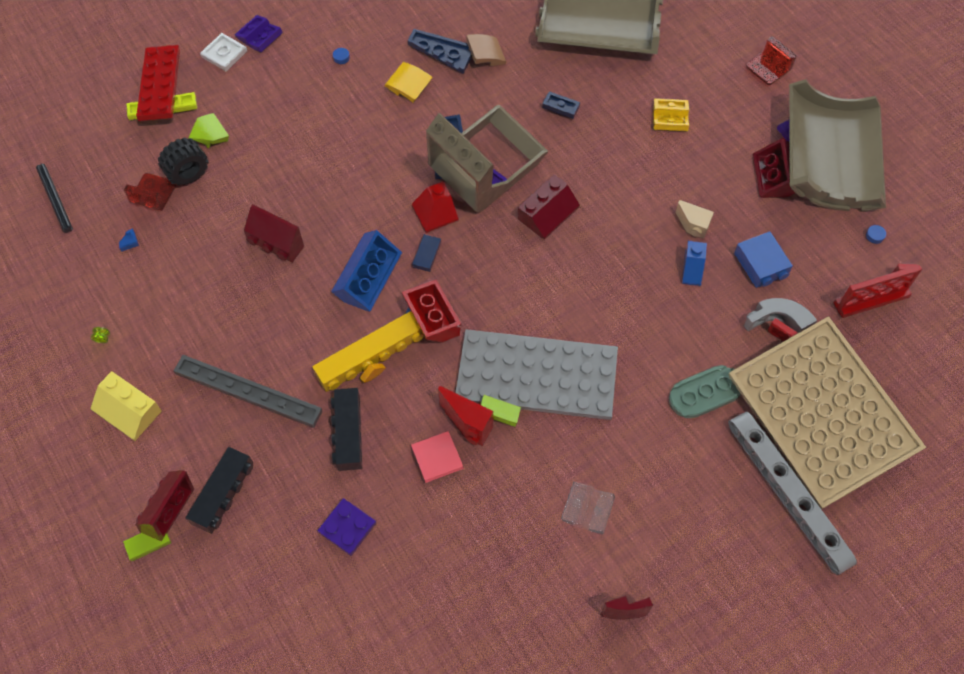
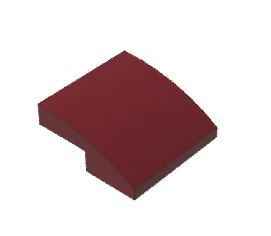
[601,596,653,620]

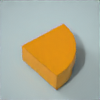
[360,363,386,383]

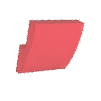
[411,431,464,483]

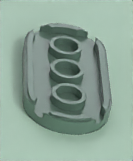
[669,365,741,418]

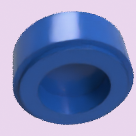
[333,48,350,64]
[866,225,886,244]

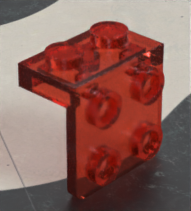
[746,36,797,85]
[124,173,176,211]

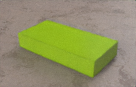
[480,395,521,427]
[123,533,171,561]

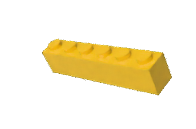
[312,311,424,392]

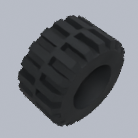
[158,138,209,186]

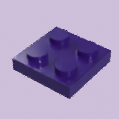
[317,498,376,556]

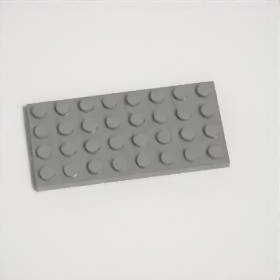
[456,329,618,420]

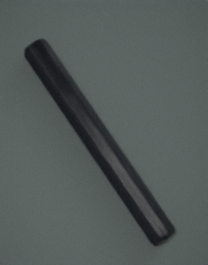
[36,163,73,233]

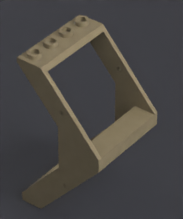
[426,105,549,213]

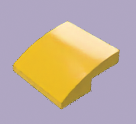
[385,62,433,103]
[653,98,689,131]

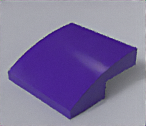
[235,15,283,52]

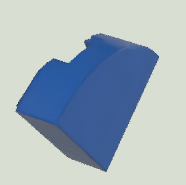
[119,228,139,252]

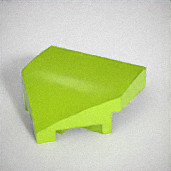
[189,113,229,148]

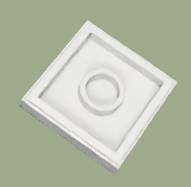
[200,33,248,71]

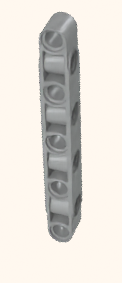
[728,412,857,575]

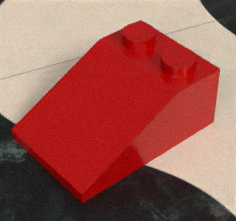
[438,386,494,446]

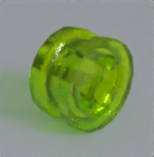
[91,327,110,343]

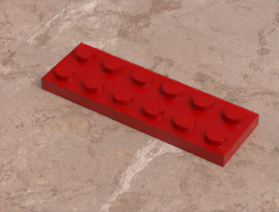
[136,45,180,121]

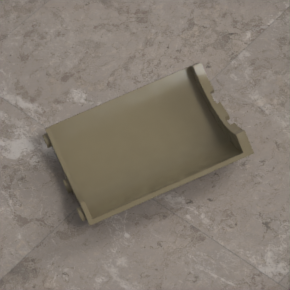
[535,0,663,54]
[789,79,886,211]

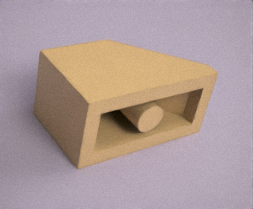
[676,200,714,239]

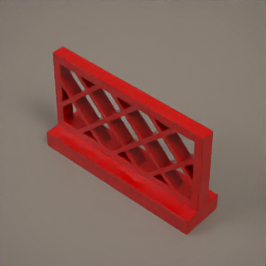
[833,265,922,318]

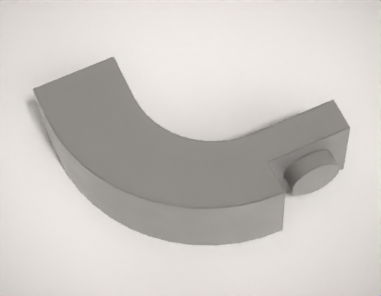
[744,298,817,333]

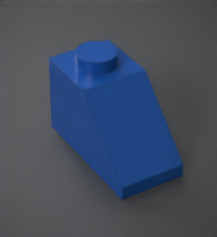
[682,241,707,286]

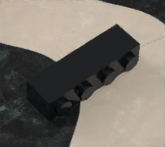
[331,388,363,471]
[186,446,253,534]

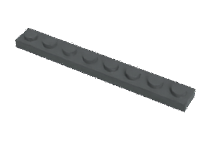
[173,355,323,428]

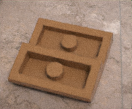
[466,34,506,66]

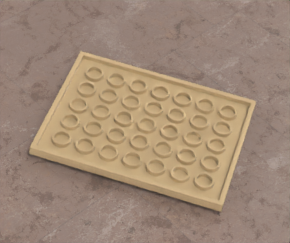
[728,316,926,510]

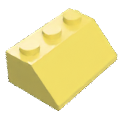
[91,371,162,441]

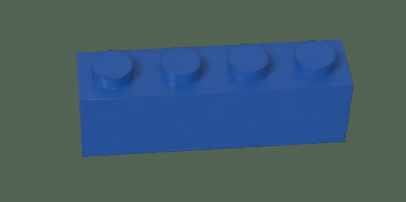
[331,230,402,312]

